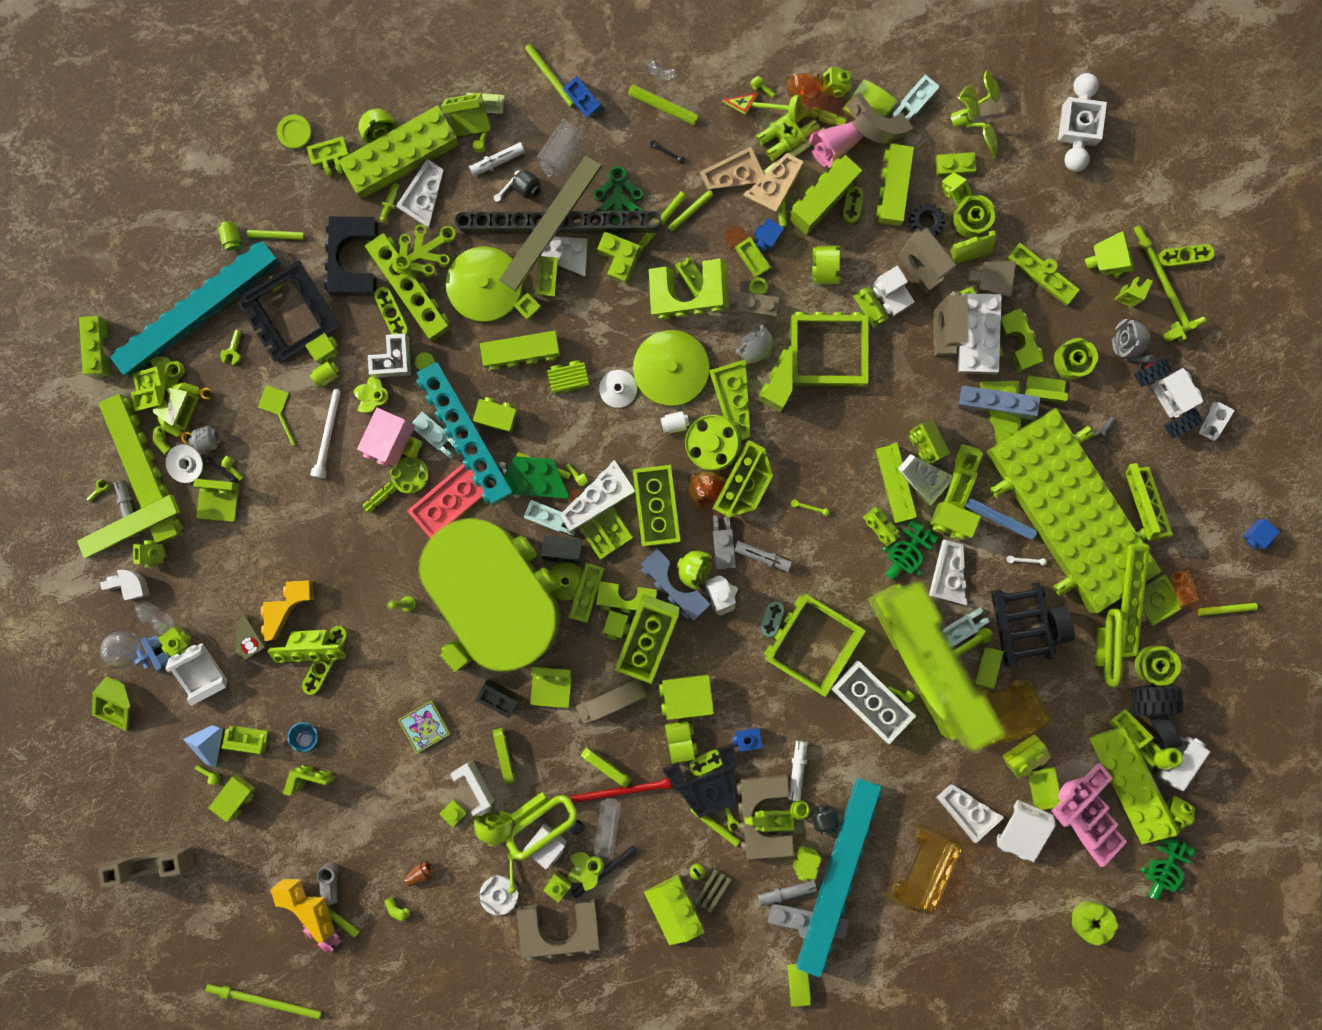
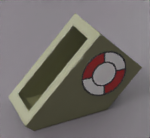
[234,615,270,660]

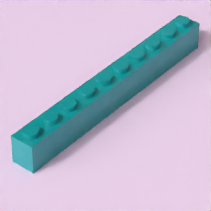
[110,241,281,378]
[796,778,882,977]

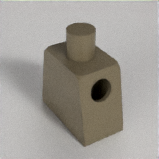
[968,261,1016,301]

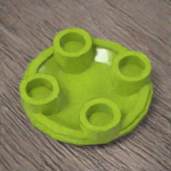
[390,456,429,494]

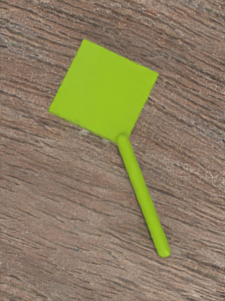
[258,385,296,446]

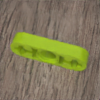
[1157,244,1214,268]
[374,287,409,335]
[493,728,516,785]
[581,747,632,788]

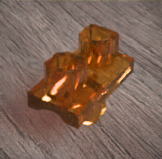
[1170,569,1200,608]

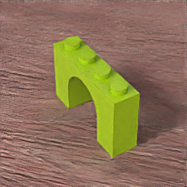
[649,258,730,320]

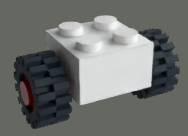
[1133,357,1204,439]

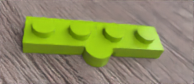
[1007,243,1080,306]

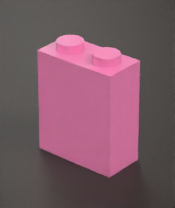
[357,408,415,467]

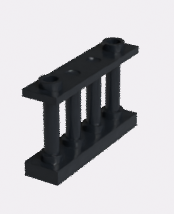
[990,582,1057,667]

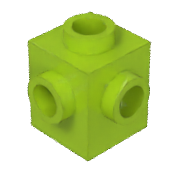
[821,67,852,97]
[133,540,166,567]
[158,626,193,657]
[1166,795,1195,831]

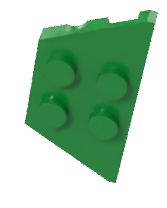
[503,456,569,498]

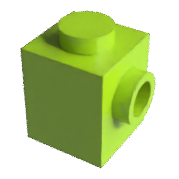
[305,333,339,364]
[603,610,630,640]

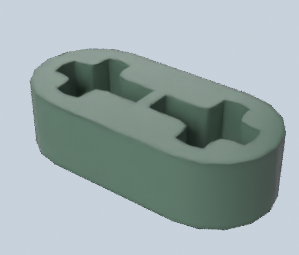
[760,601,784,637]

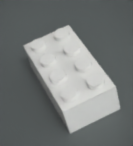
[958,294,1001,374]
[831,661,916,744]

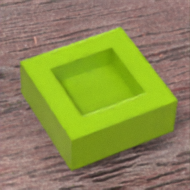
[514,293,541,320]
[439,799,467,828]

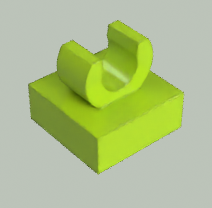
[402,436,422,459]

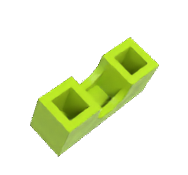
[1000,308,1043,372]
[79,316,111,378]
[596,582,657,613]

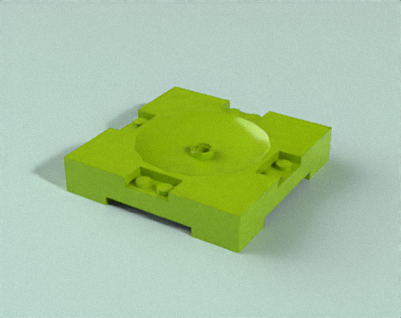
[867,582,1004,751]

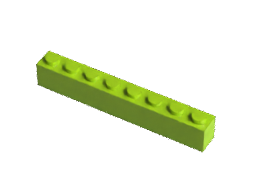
[98,394,183,544]

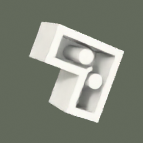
[872,265,915,318]
[368,334,411,378]

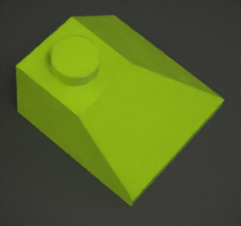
[92,676,130,731]

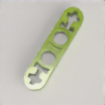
[302,626,348,695]

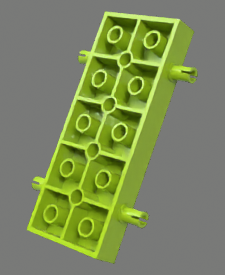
[986,408,1162,613]

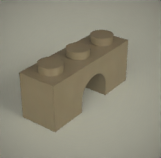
[720,290,779,321]

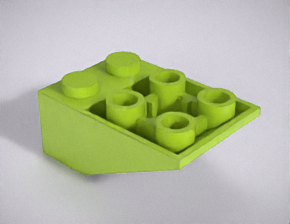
[759,346,793,412]
[909,420,950,464]

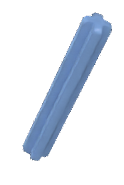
[965,498,1037,539]

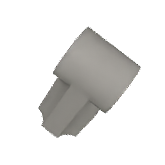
[317,862,339,905]

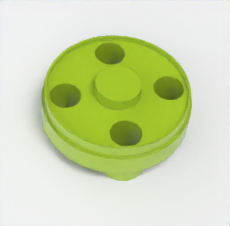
[685,415,742,471]

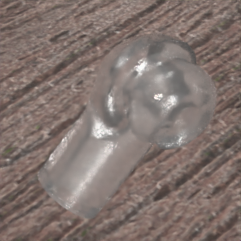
[649,60,675,80]

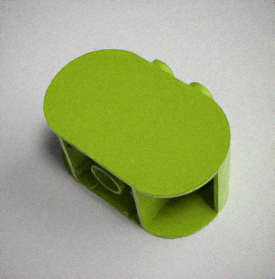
[419,519,561,671]

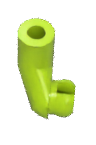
[152,426,172,455]
[384,897,410,922]

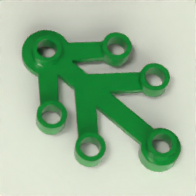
[594,166,643,238]

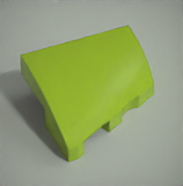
[950,230,996,264]

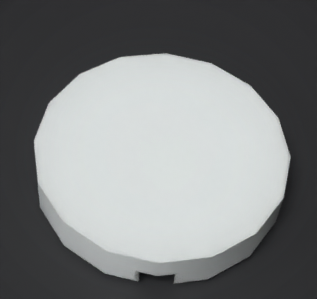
[480,875,519,915]

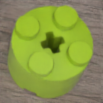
[952,195,995,238]
[812,246,840,285]
[1053,338,1098,380]
[1134,646,1181,686]
[1072,901,1118,945]

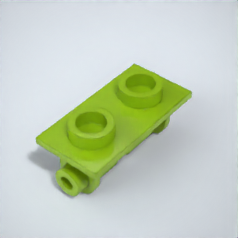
[853,286,889,328]
[863,506,900,546]

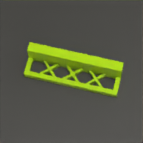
[875,443,917,523]
[1125,463,1173,541]

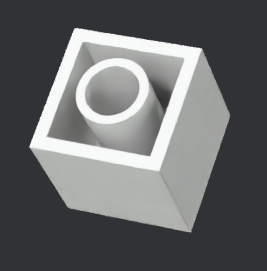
[523,823,567,869]

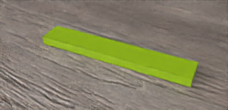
[77,495,180,558]
[1121,544,1150,657]

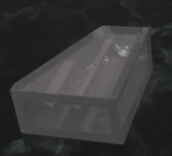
[594,798,621,859]

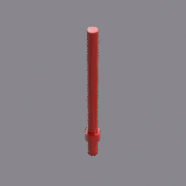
[571,777,686,803]

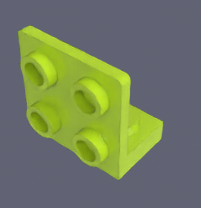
[441,92,491,137]
[193,479,239,522]
[530,666,572,708]
[283,764,336,796]

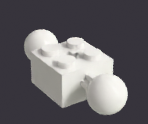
[1058,73,1107,172]

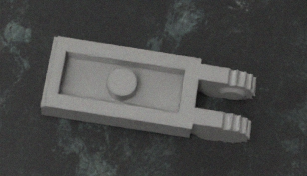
[713,515,736,569]

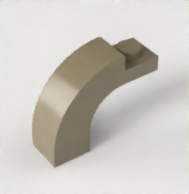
[846,92,913,144]
[576,679,646,724]

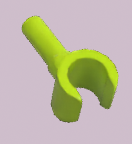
[750,76,775,98]
[473,131,488,152]
[221,456,243,481]
[566,464,588,486]
[87,479,110,502]
[888,686,915,703]
[195,765,221,785]
[725,807,740,832]

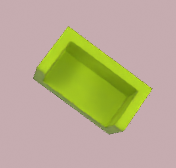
[1028,765,1060,810]

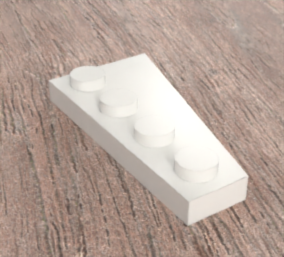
[560,460,635,532]

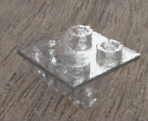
[133,601,176,634]

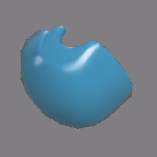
[288,722,318,753]

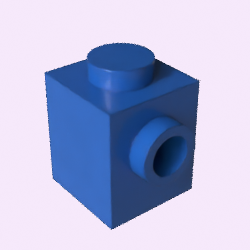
[754,218,784,252]
[1243,519,1280,549]
[733,727,763,752]

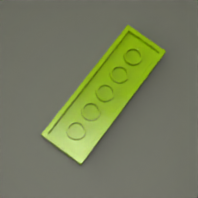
[1089,725,1180,844]

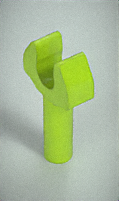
[221,330,243,366]

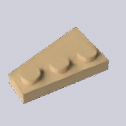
[700,147,765,190]
[743,153,804,214]

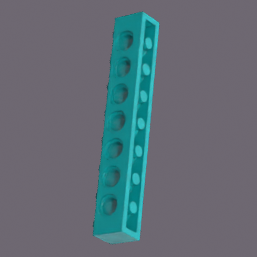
[416,362,512,507]

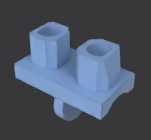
[134,636,169,672]

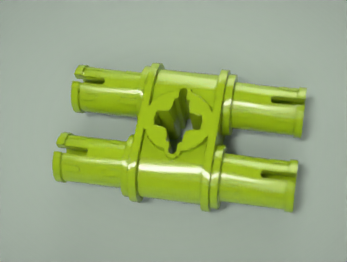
[756,104,820,161]

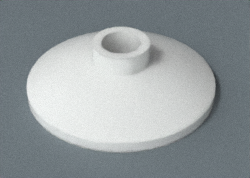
[599,370,637,408]
[166,445,203,483]

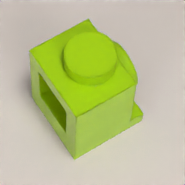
[942,172,972,206]

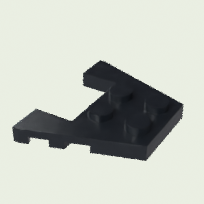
[662,743,736,818]

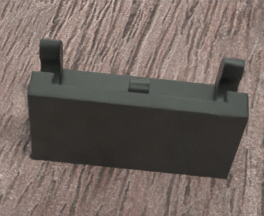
[541,535,582,564]
[475,679,522,719]

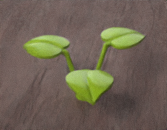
[951,70,1000,159]

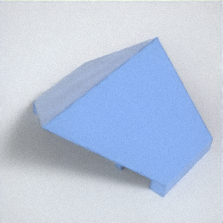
[183,725,223,767]

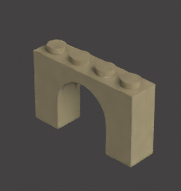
[898,228,956,294]
[933,292,969,356]
[737,775,794,859]
[98,846,196,888]
[516,898,600,960]

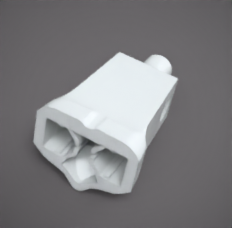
[704,575,738,616]

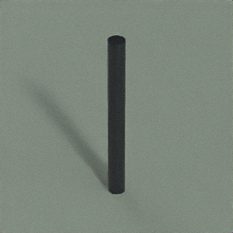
[571,845,637,899]

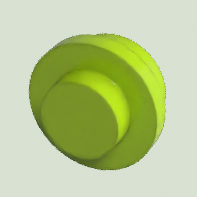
[790,800,810,820]

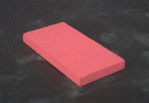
[407,464,484,539]

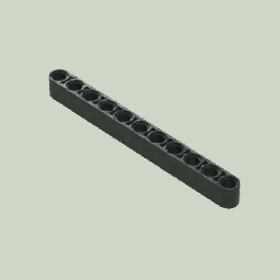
[455,211,663,234]

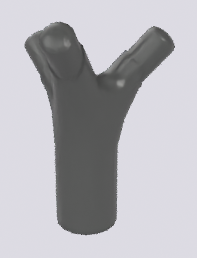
[1125,354,1155,368]
[1091,417,1116,444]

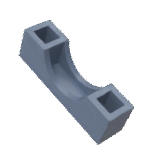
[958,385,1040,420]
[641,549,710,620]

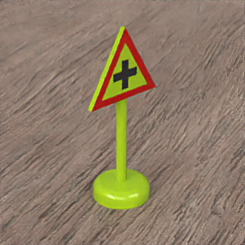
[722,93,803,123]

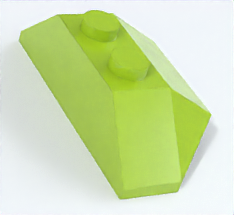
[713,440,773,518]

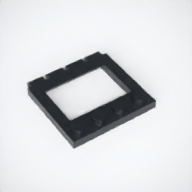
[237,260,341,362]

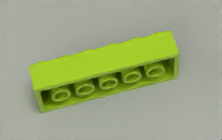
[338,105,459,200]

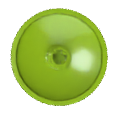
[446,246,522,323]
[633,330,709,406]

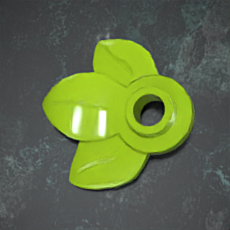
[150,356,185,388]
[354,377,389,413]
[568,852,604,891]

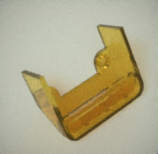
[881,822,962,914]

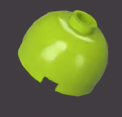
[358,108,398,145]
[677,551,712,590]
[474,810,513,846]

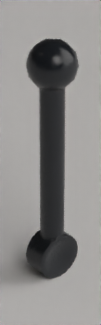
[650,140,684,163]
[205,457,237,483]

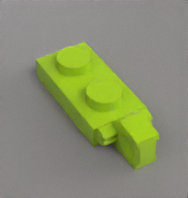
[745,811,794,831]

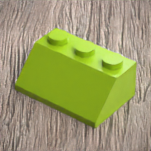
[644,874,705,945]

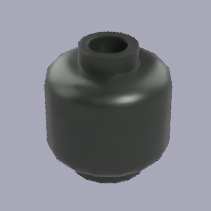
[513,170,541,199]
[812,804,839,835]

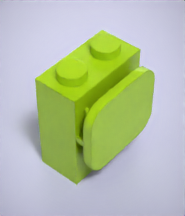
[659,674,714,720]

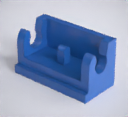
[563,76,605,119]

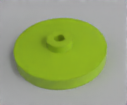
[277,115,312,149]

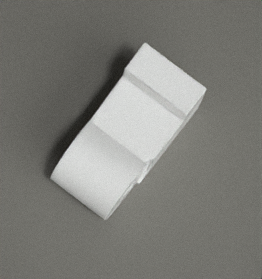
[1199,402,1235,441]

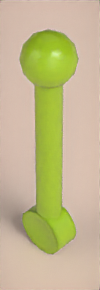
[791,499,830,516]
[508,852,516,894]

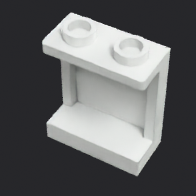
[166,643,227,706]
[450,760,495,816]
[997,800,1055,862]

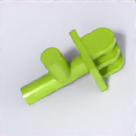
[1164,317,1207,342]

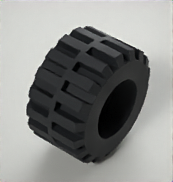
[1131,685,1184,716]

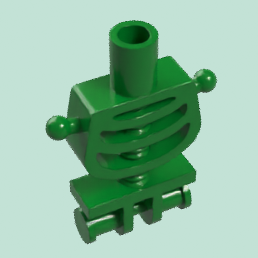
[883,518,939,581]
[1140,837,1195,901]

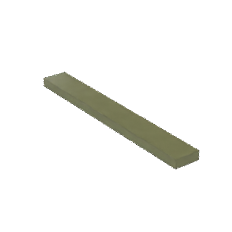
[499,155,602,292]

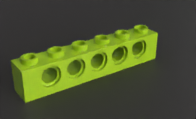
[365,233,451,342]

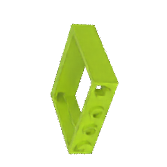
[790,312,868,386]
[764,594,866,697]

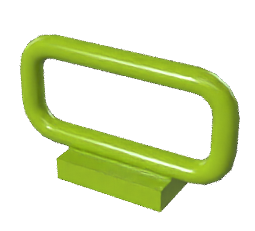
[1095,609,1124,688]
[506,792,578,860]

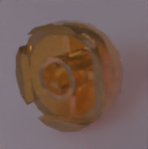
[786,73,824,105]
[688,470,725,509]

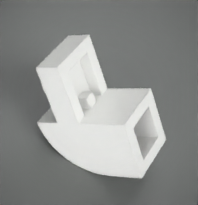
[100,570,150,600]

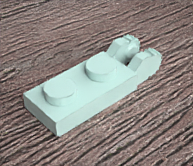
[892,74,940,121]
[412,412,455,459]
[524,500,576,536]
[943,607,990,647]

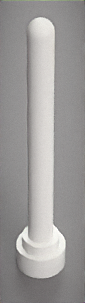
[310,389,341,479]

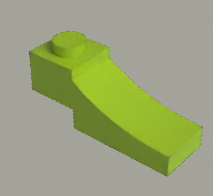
[945,444,983,508]
[1110,709,1161,771]

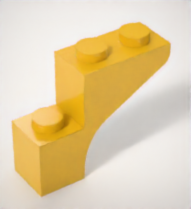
[261,581,314,641]
[270,879,335,943]

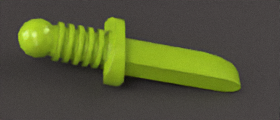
[380,183,400,223]

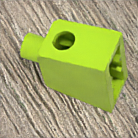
[1085,232,1135,275]

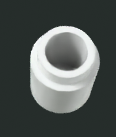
[661,411,689,434]

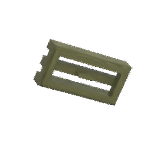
[694,868,731,913]

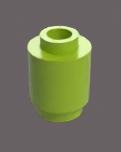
[218,221,241,251]
[310,361,340,387]
[1154,748,1183,770]

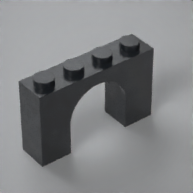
[324,216,378,296]

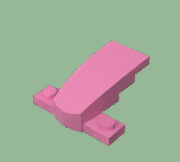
[1052,763,1127,867]

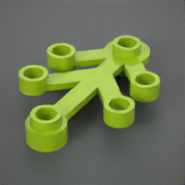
[392,224,456,277]

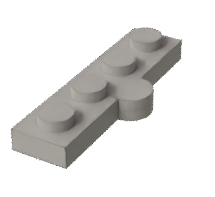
[768,903,848,939]

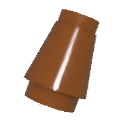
[404,861,434,887]

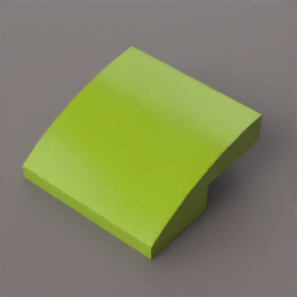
[843,79,897,118]
[131,366,165,411]
[579,507,634,560]

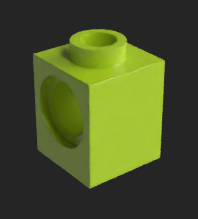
[543,871,572,903]

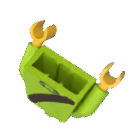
[153,383,213,443]

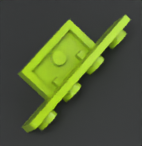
[268,630,346,663]

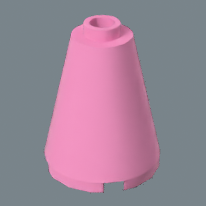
[809,122,863,168]

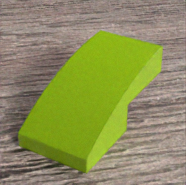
[787,964,811,1007]

